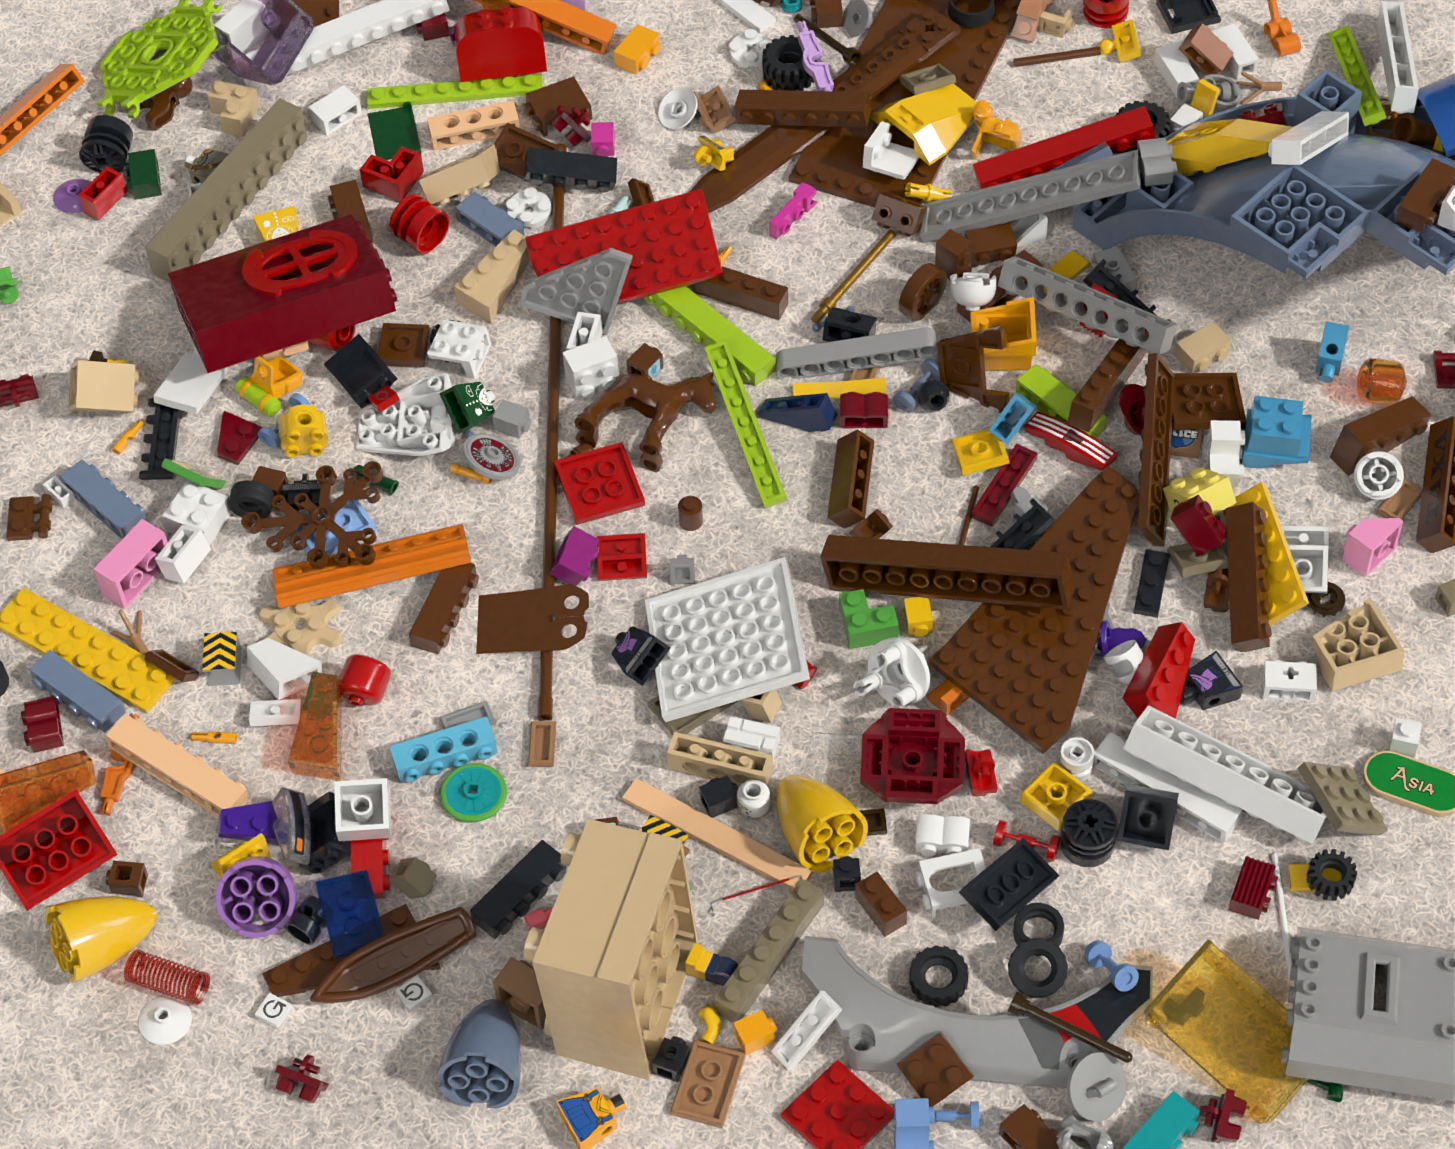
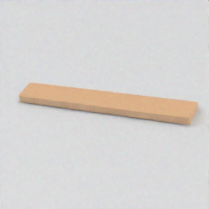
[622,778,812,891]

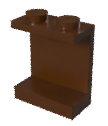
[524,76,592,137]

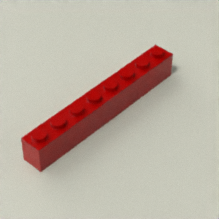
[973,106,1156,189]

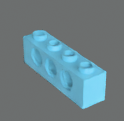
[389,716,498,783]

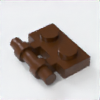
[6,494,53,541]

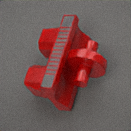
[965,749,998,797]

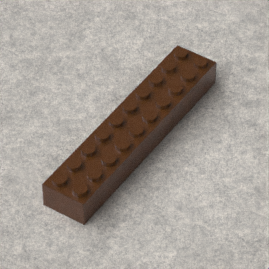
[820,535,1075,610]

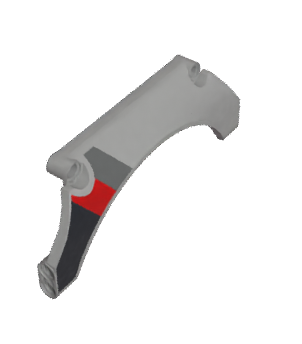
[800,936,1153,1088]

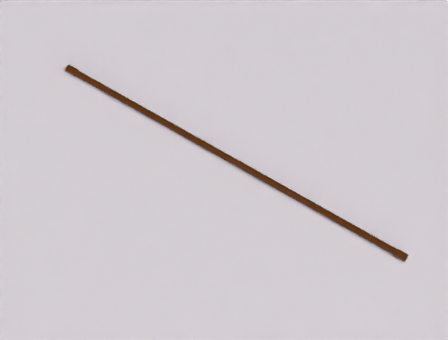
[537,144,567,721]

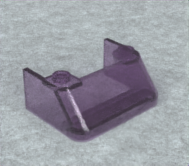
[211,0,314,85]

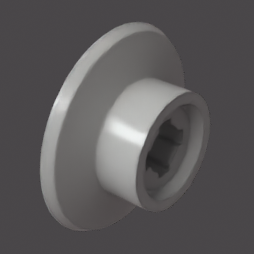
[843,0,872,37]

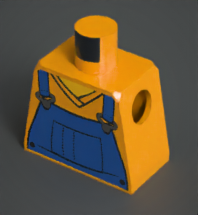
[556,1088,626,1149]

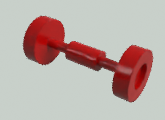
[993,820,1061,862]

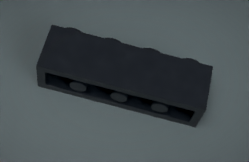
[524,147,617,193]
[470,840,567,939]

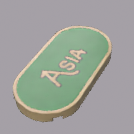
[1363,751,1455,817]

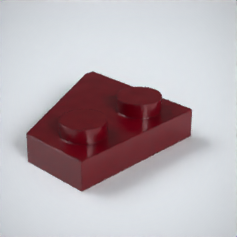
[217,411,262,465]

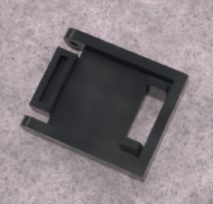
[1156,0,1221,34]

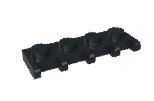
[1083,259,1172,332]
[139,398,181,480]
[990,498,1055,550]

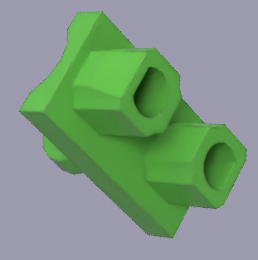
[0,266,19,304]

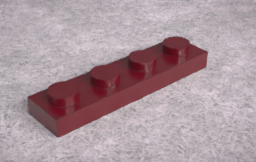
[971,443,1038,527]

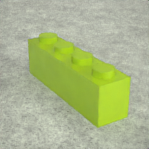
[1016,364,1107,438]

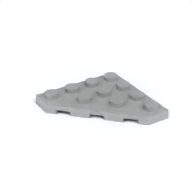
[519,248,633,335]

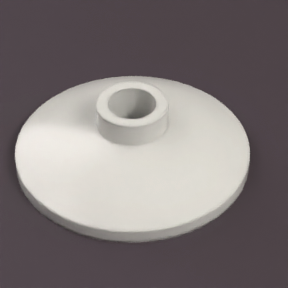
[658,88,697,130]
[138,996,192,1045]

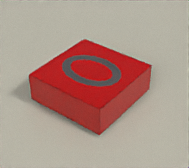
[368,385,400,412]

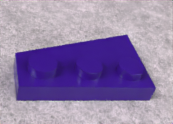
[218,798,295,845]

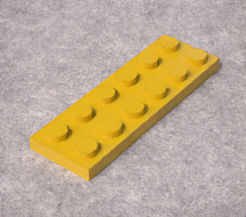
[1222,482,1309,626]

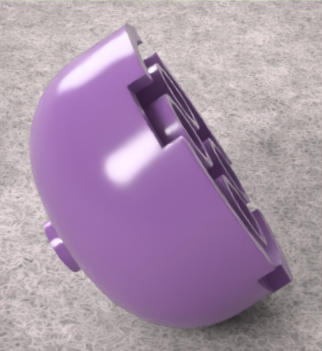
[215,856,297,938]

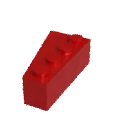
[1122,622,1195,719]

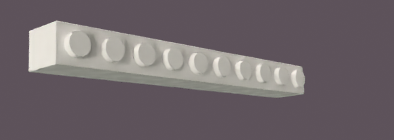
[235,0,450,88]

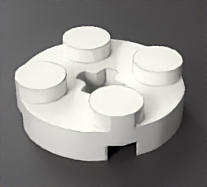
[729,29,772,68]
[506,187,552,229]

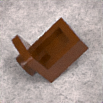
[849,509,893,539]

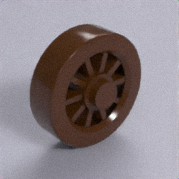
[899,263,947,321]

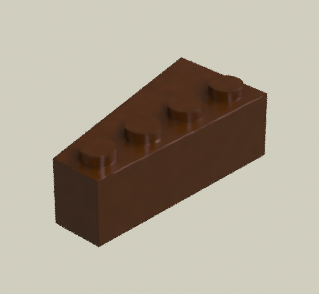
[1330,396,1431,476]

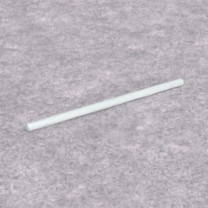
[1271,852,1294,984]

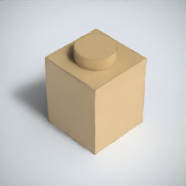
[741,689,782,723]

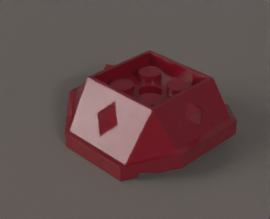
[860,708,965,804]

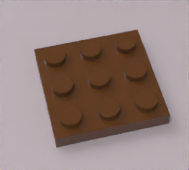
[1172,373,1247,430]

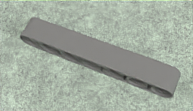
[776,327,938,380]

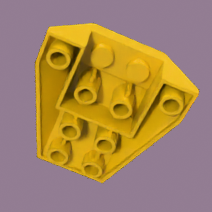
[871,84,976,166]

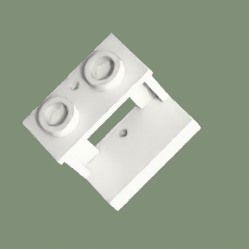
[915,848,986,918]

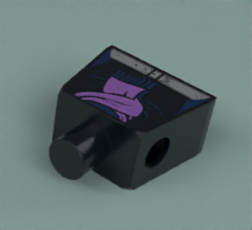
[612,626,671,686]
[1180,651,1243,710]

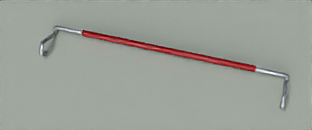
[710,875,803,916]

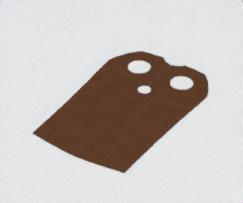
[476,584,589,654]

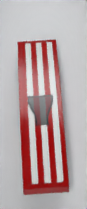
[1023,411,1118,471]

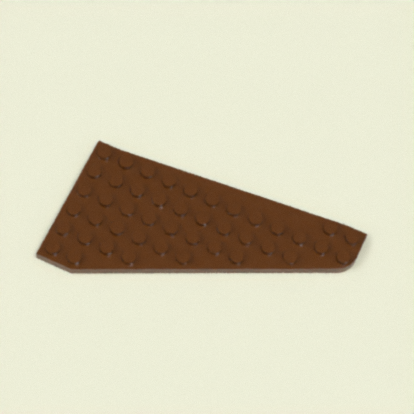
[929,466,1139,754]

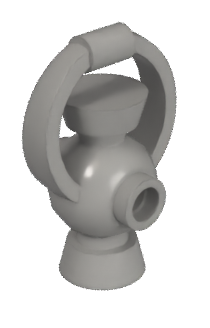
[1177,74,1242,111]

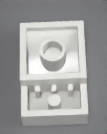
[1281,526,1329,593]

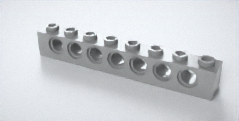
[998,256,1177,355]

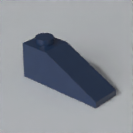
[758,393,838,432]

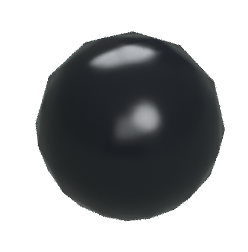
[917,379,950,412]

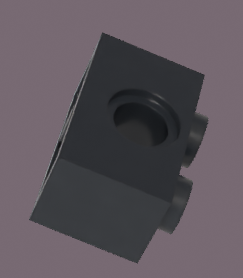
[822,307,877,342]

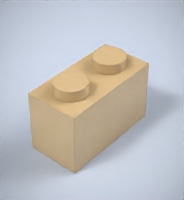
[1175,322,1231,373]

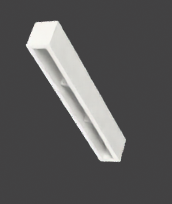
[1377,1,1419,114]
[1268,111,1349,165]

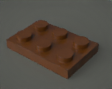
[494,123,563,187]

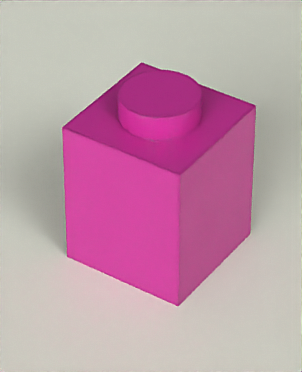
[591,122,615,156]

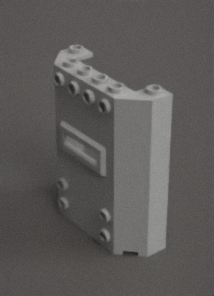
[1281,927,1455,1101]

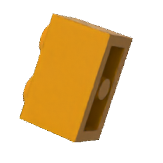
[614,24,661,75]

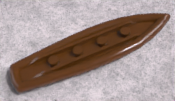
[310,907,476,1003]

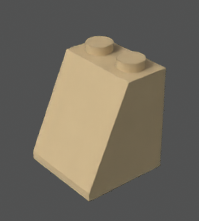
[68,360,139,413]

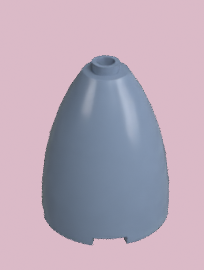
[438,999,521,1109]

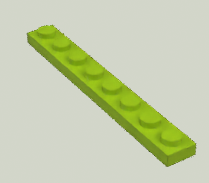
[1328,25,1386,126]
[367,73,543,109]
[704,340,787,509]

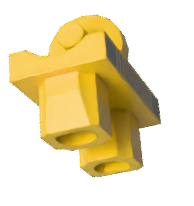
[694,135,734,171]

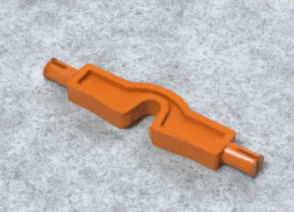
[100,713,140,816]

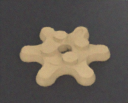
[259,599,342,657]

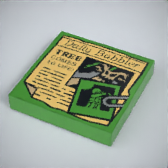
[161,458,226,489]

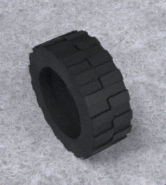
[1008,938,1068,998]
[909,945,969,1007]

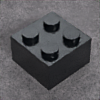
[1117,784,1179,850]

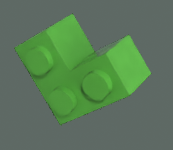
[839,589,899,649]

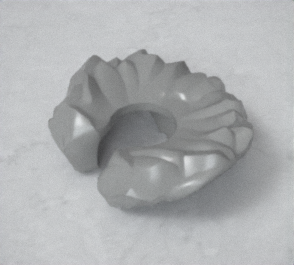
[1056,1115,1114,1149]

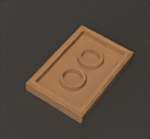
[670,1040,746,1129]

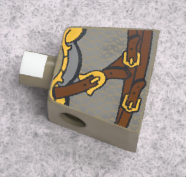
[185,149,228,184]

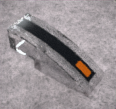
[272,787,311,866]

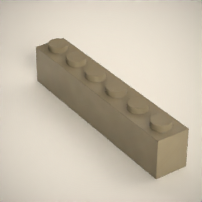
[714,878,824,1023]

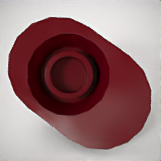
[1119,384,1145,436]

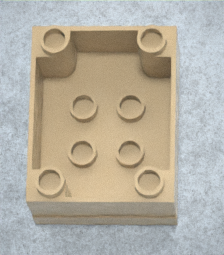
[524,819,699,1080]

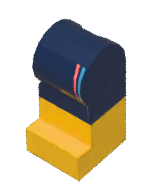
[685,943,739,986]

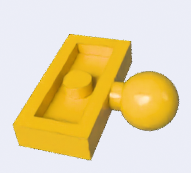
[1097,19,1142,63]

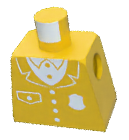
[253,206,299,242]

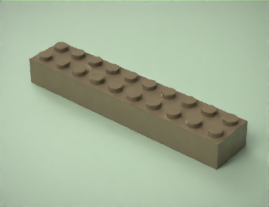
[145,98,307,283]

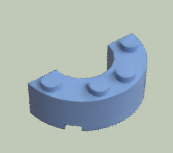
[894,1098,935,1149]

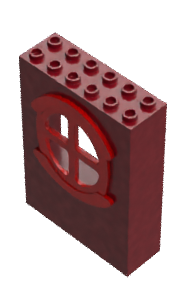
[167,214,398,373]

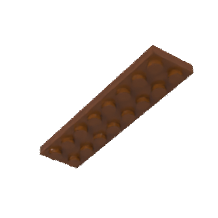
[1136,353,1175,546]

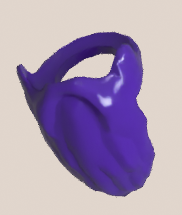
[1095,621,1147,657]

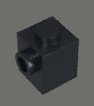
[699,776,739,818]

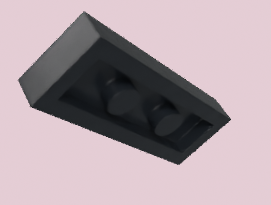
[1133,549,1170,618]

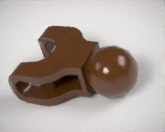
[128,77,193,131]

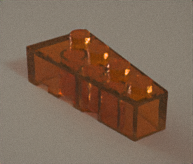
[288,672,342,781]
[0,750,97,835]

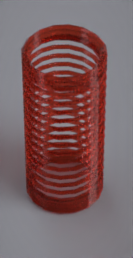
[124,949,210,1006]

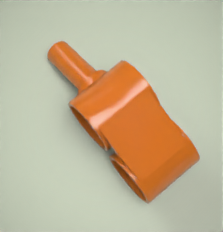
[1264,0,1301,57]

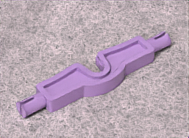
[797,21,834,91]

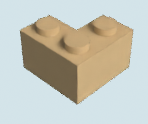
[207,80,260,137]

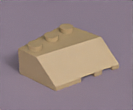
[419,144,500,206]
[1312,597,1405,691]

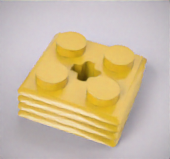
[1020,762,1092,831]

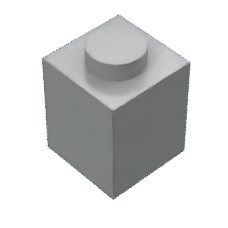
[492,399,532,439]

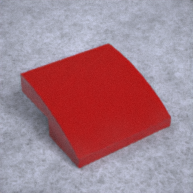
[596,533,647,581]

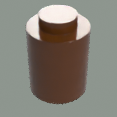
[678,496,703,531]

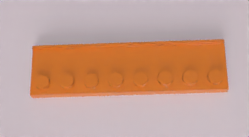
[272,523,471,608]

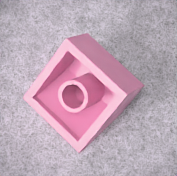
[1342,518,1403,577]

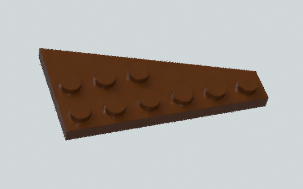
[262,904,441,997]

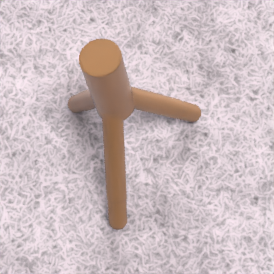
[1237,71,1282,105]
[111,610,149,656]

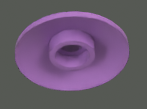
[53,179,90,213]

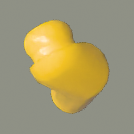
[699,1006,722,1044]

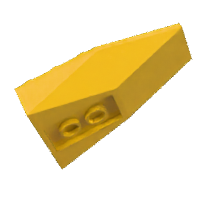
[1167,119,1293,177]

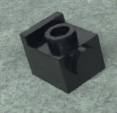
[832,856,861,892]
[651,1036,690,1082]

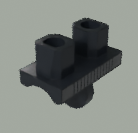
[282,473,321,511]

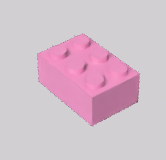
[93,519,168,609]

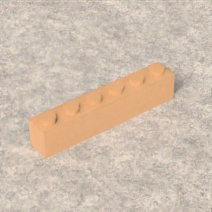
[106,714,248,817]

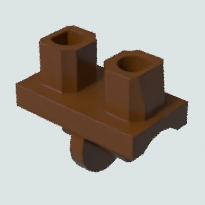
[1203,568,1230,613]

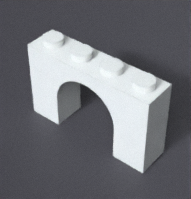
[1154,24,1259,99]

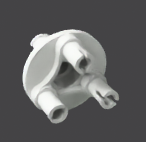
[853,637,934,708]

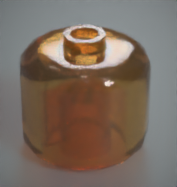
[1357,358,1407,405]

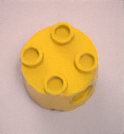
[278,404,329,458]

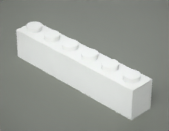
[1093,732,1242,844]

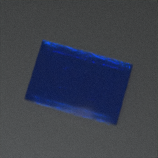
[315,870,384,958]

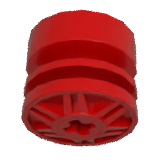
[1083,0,1129,29]
[389,194,450,254]

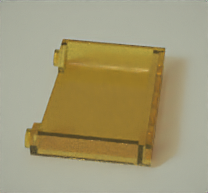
[1144,939,1308,1124]

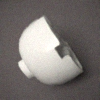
[950,272,996,311]

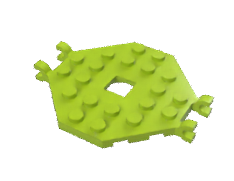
[96,0,222,118]

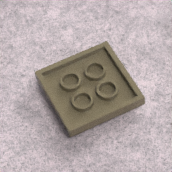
[1297,762,1388,835]

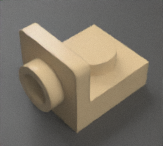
[1039,10,1074,38]

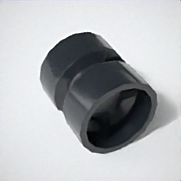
[285,895,334,945]

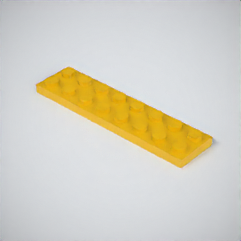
[0,587,177,714]

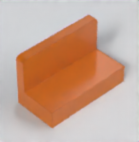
[926,679,970,716]

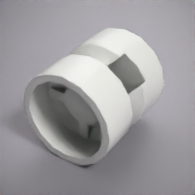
[1059,737,1094,782]

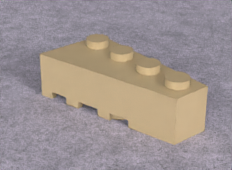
[454,230,530,324]

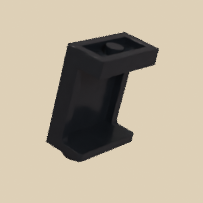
[324,334,398,409]
[299,791,351,874]

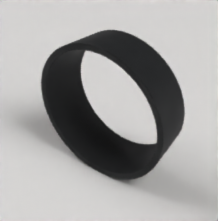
[947,0,995,27]

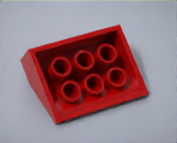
[0,789,118,911]

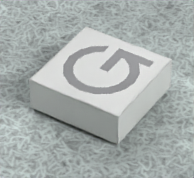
[395,975,433,1012]
[255,993,293,1029]

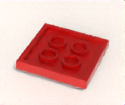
[554,442,645,525]
[780,1059,894,1149]

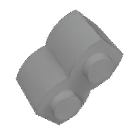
[1137,138,1177,186]

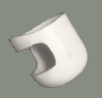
[1103,640,1144,685]

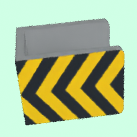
[202,632,242,686]

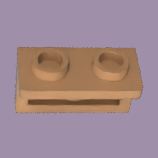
[693,85,737,133]

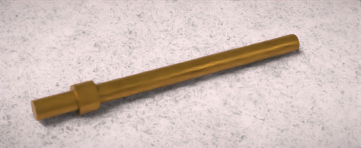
[811,230,896,323]

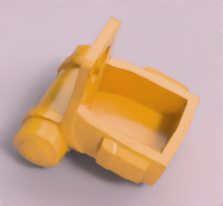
[971,100,1022,159]

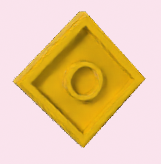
[951,429,1010,476]

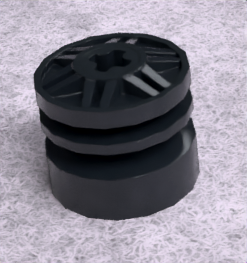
[79,115,133,173]
[1061,799,1118,867]

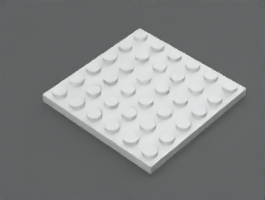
[645,557,810,722]

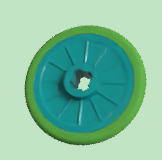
[440,763,507,822]

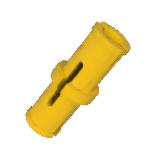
[905,182,952,202]

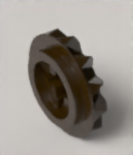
[1306,582,1346,617]

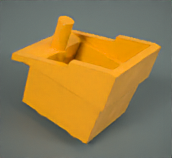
[970,297,1037,370]

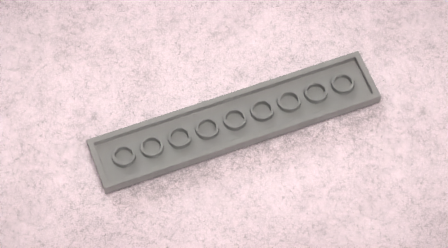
[920,149,1141,242]

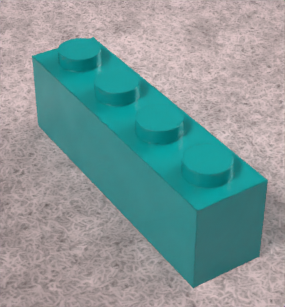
[1122,1091,1200,1149]

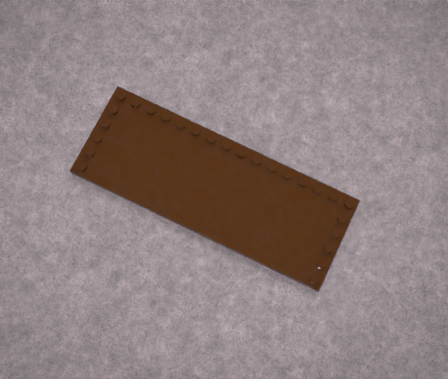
[789,0,1021,208]

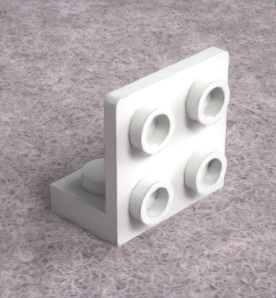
[863,121,919,179]
[427,320,491,379]

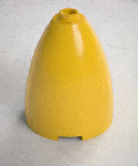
[776,775,868,873]
[45,896,158,983]

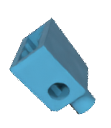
[1315,321,1349,383]
[988,393,1037,445]

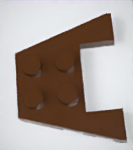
[937,326,1010,413]

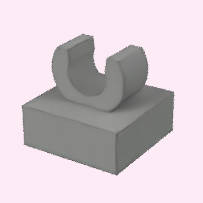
[669,555,695,584]

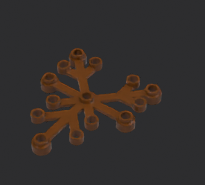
[241,461,383,569]

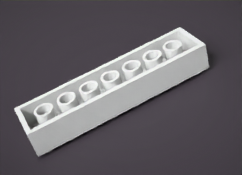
[1123,705,1327,844]

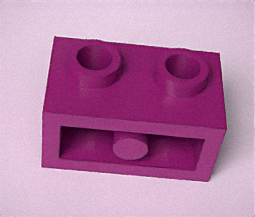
[550,526,599,586]

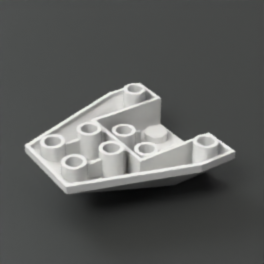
[356,373,456,456]

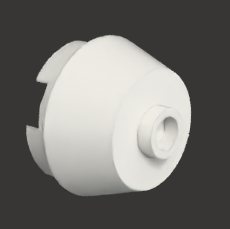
[1354,451,1404,500]

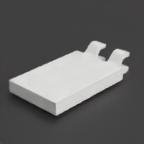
[153,347,229,415]

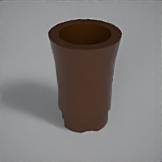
[1392,113,1437,147]

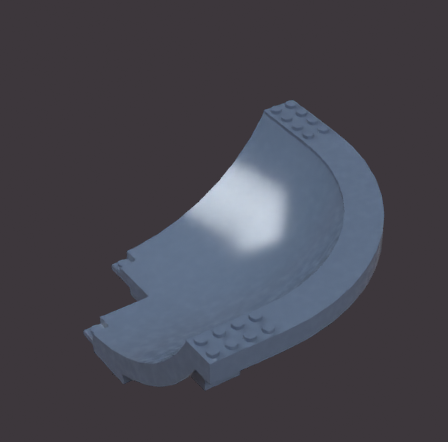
[1072,69,1455,279]

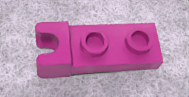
[769,183,817,239]

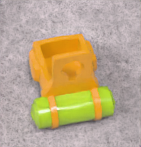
[235,356,303,418]

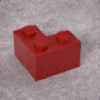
[359,147,424,202]

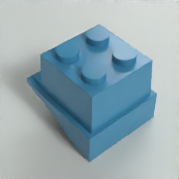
[1241,396,1312,468]

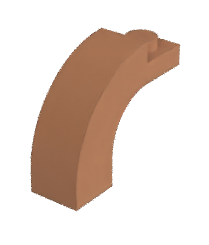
[1011,0,1055,43]

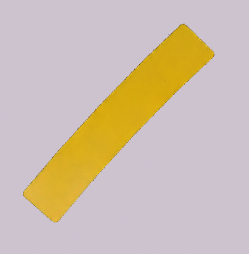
[793,377,886,400]

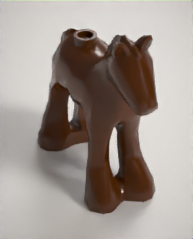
[574,372,716,472]

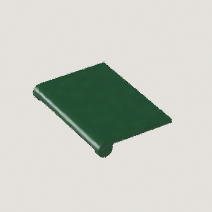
[367,102,422,160]

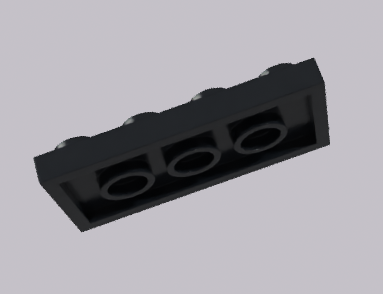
[959,838,1060,931]

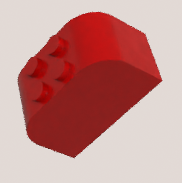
[454,6,547,82]

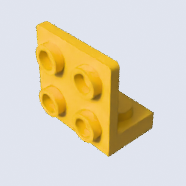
[211,833,272,878]

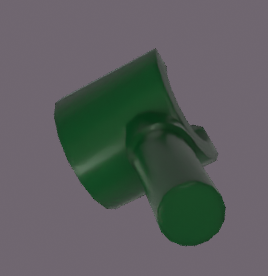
[1306,1079,1343,1103]

